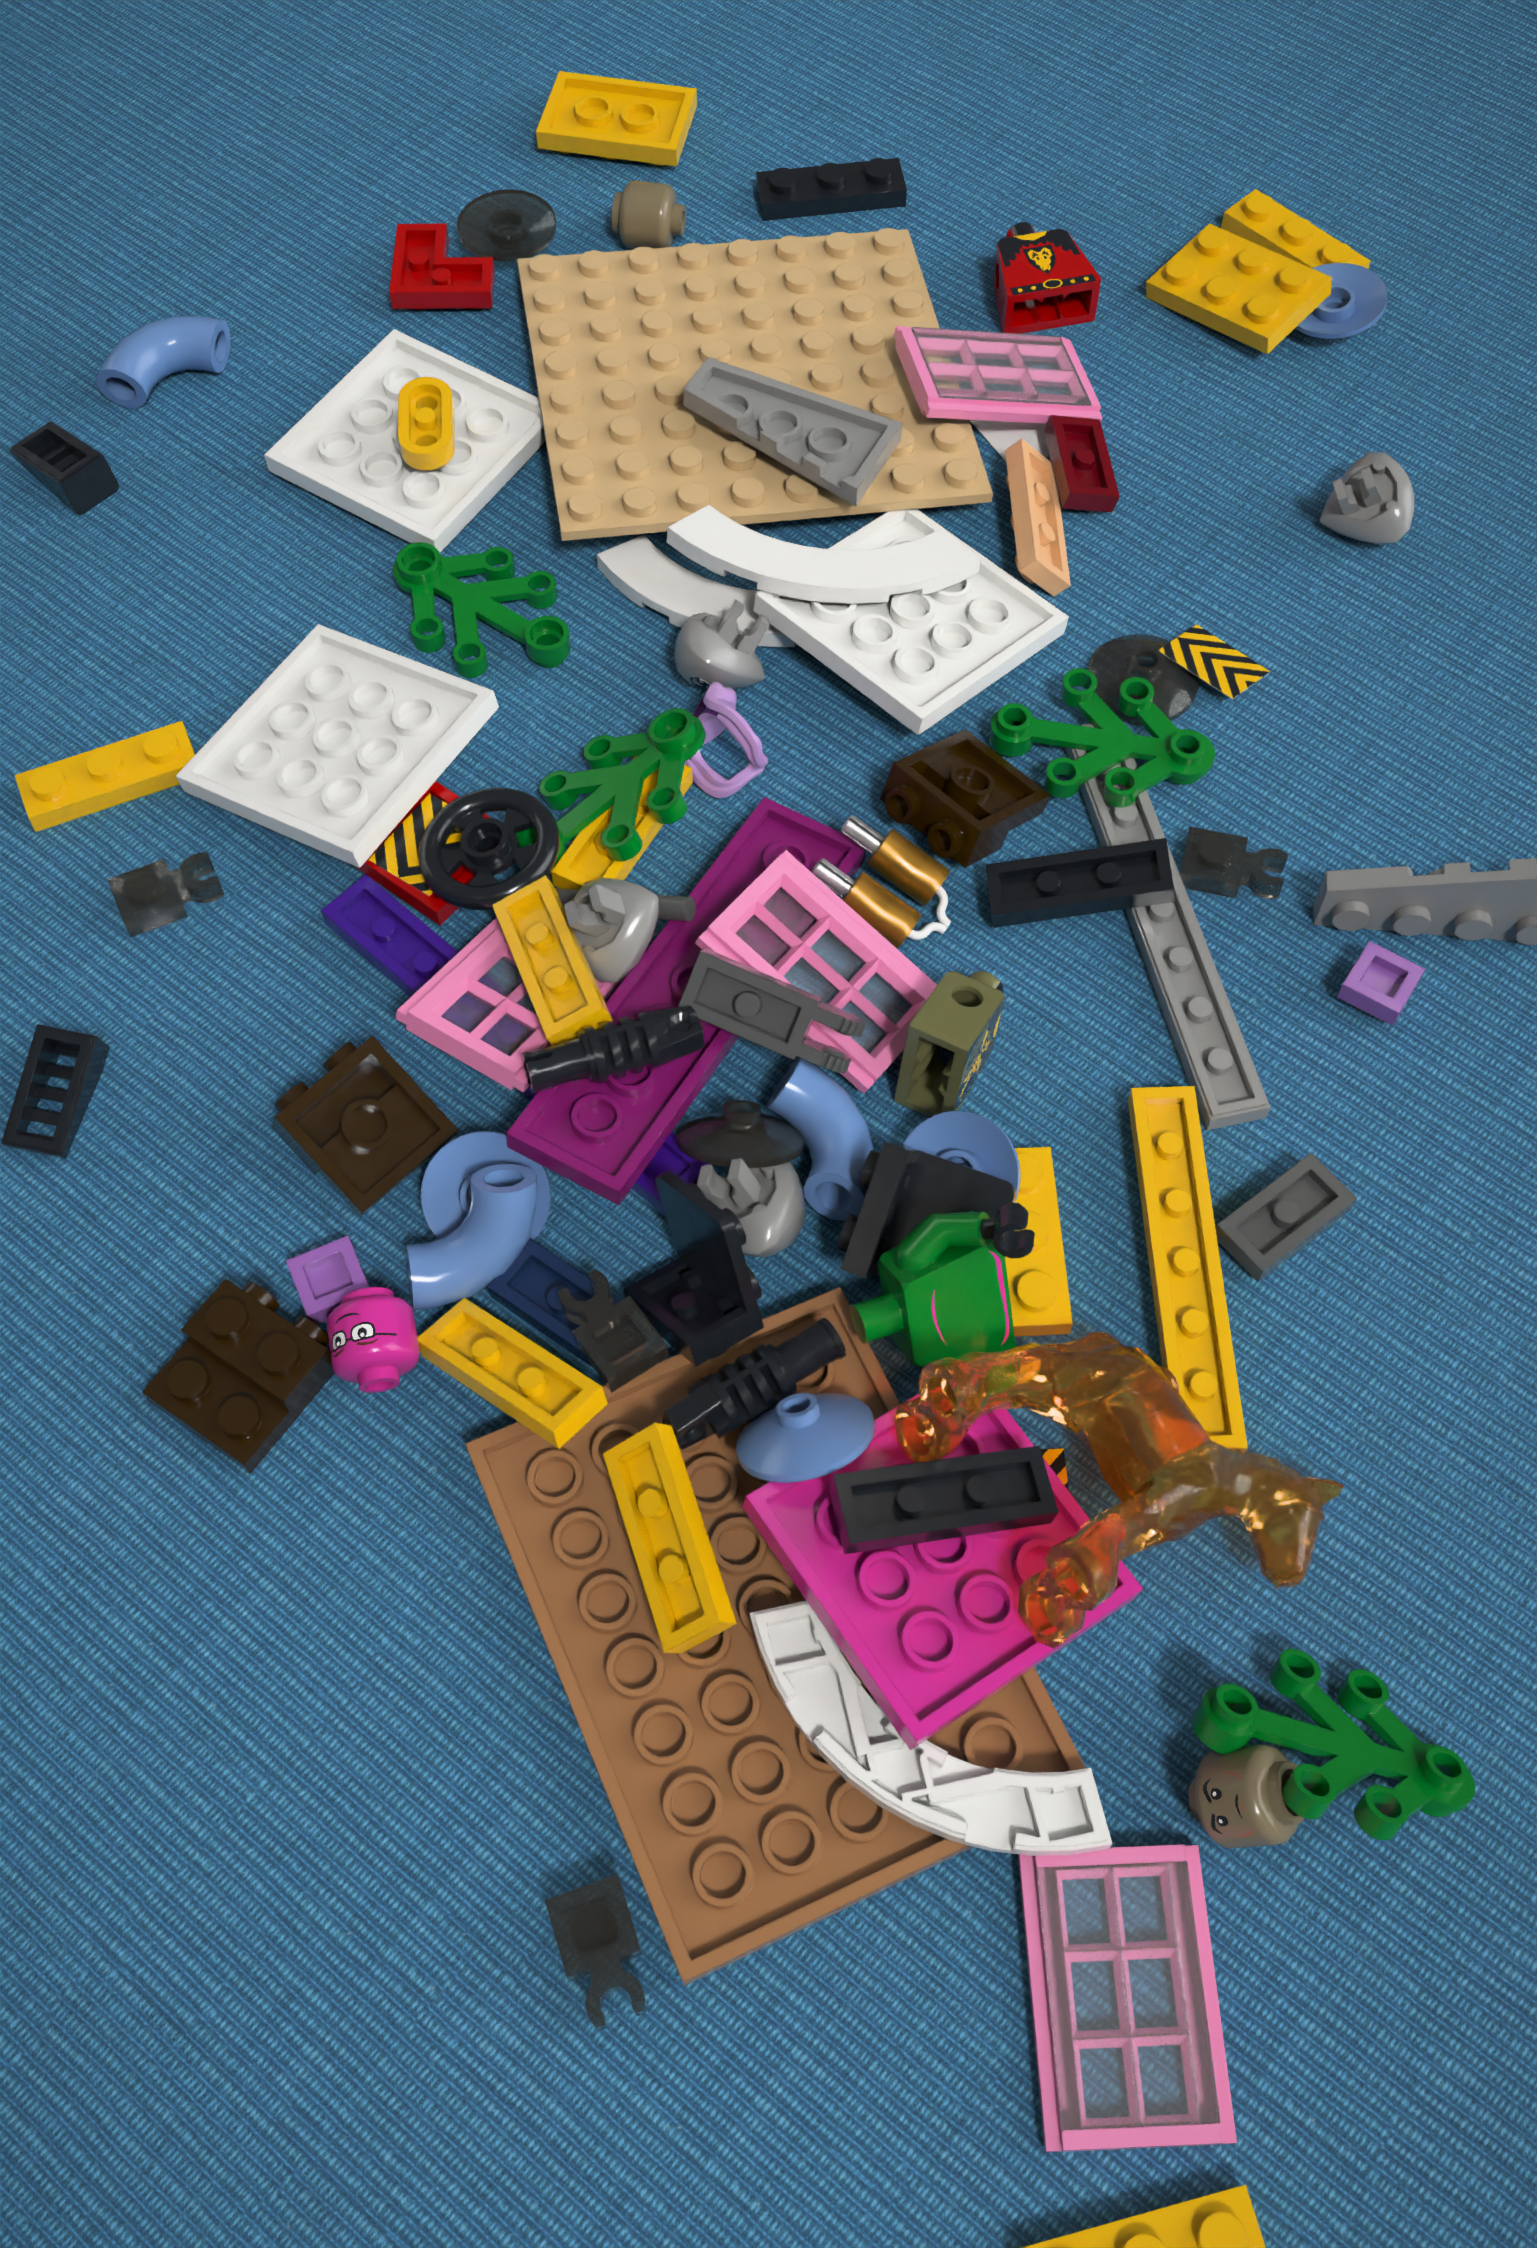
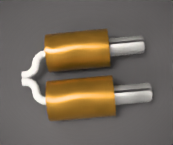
[812,815,951,949]

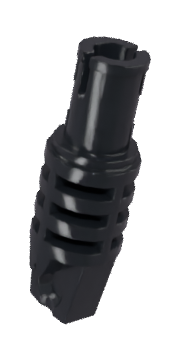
[521,1006,704,1094]
[664,1318,846,1450]

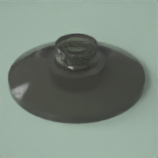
[457,189,556,261]
[1087,634,1199,725]
[675,1100,804,1168]

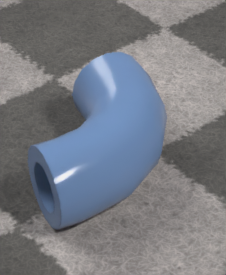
[96,316,230,408]
[767,1057,874,1221]
[406,1164,538,1311]

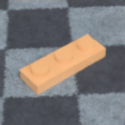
[1005,438,1071,597]

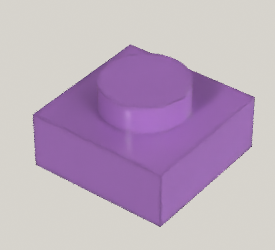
[1337,941,1425,1026]
[286,1236,369,1325]

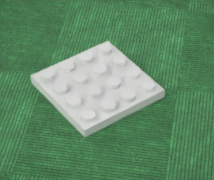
[264,329,546,553]
[753,509,1069,735]
[176,624,499,868]

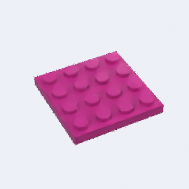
[742,1363,1143,1751]

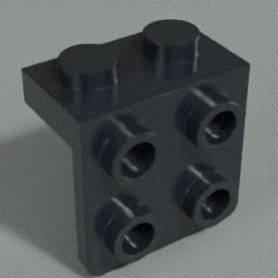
[837,1142,1016,1278]
[624,1170,764,1367]

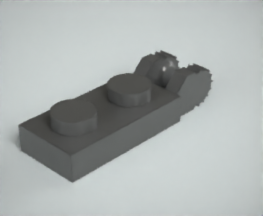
[678,948,866,1074]

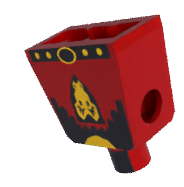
[993,222,1101,334]

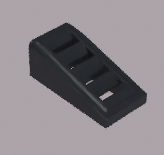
[10,421,119,515]
[1,1024,110,1159]

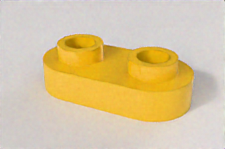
[398,377,455,470]

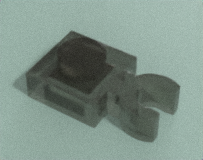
[1179,826,1288,899]
[107,852,224,937]
[558,1269,669,1393]
[545,1874,647,2031]

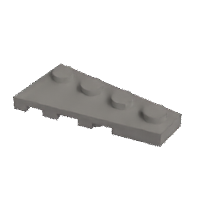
[684,357,902,506]
[1313,858,1537,945]

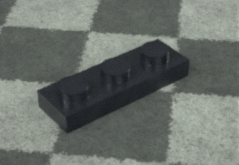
[756,158,907,221]
[986,838,1175,928]
[828,1446,1059,1554]

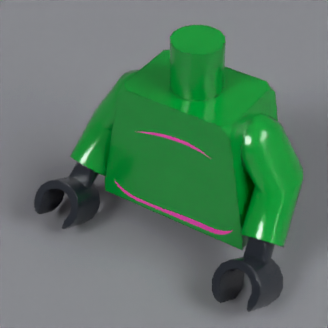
[850,1202,1050,1403]

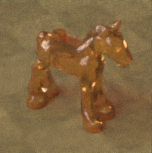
[894,1332,1344,1648]

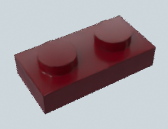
[1044,415,1120,512]

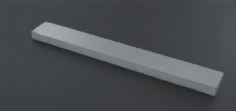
[1064,724,1270,1130]

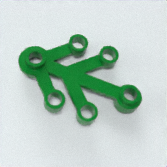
[393,542,571,678]
[989,668,1215,808]
[516,708,706,870]
[1191,1649,1475,1841]

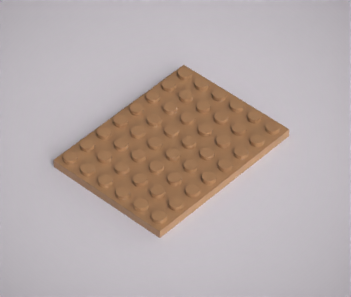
[465,1287,1086,1986]

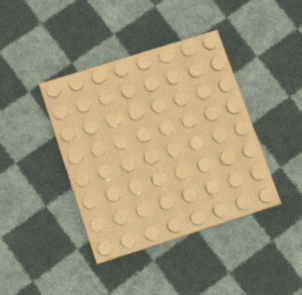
[517,228,993,541]

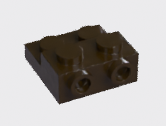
[880,729,1051,868]
[272,1036,459,1218]
[142,1279,334,1474]

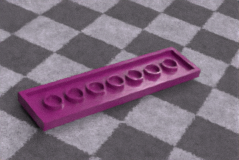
[506,797,867,1206]

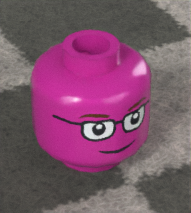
[326,1287,419,1393]

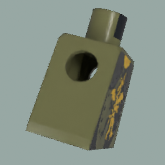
[894,971,1006,1117]

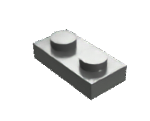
[1215,1153,1357,1282]

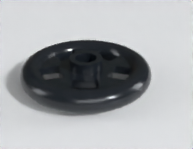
[418,787,560,910]

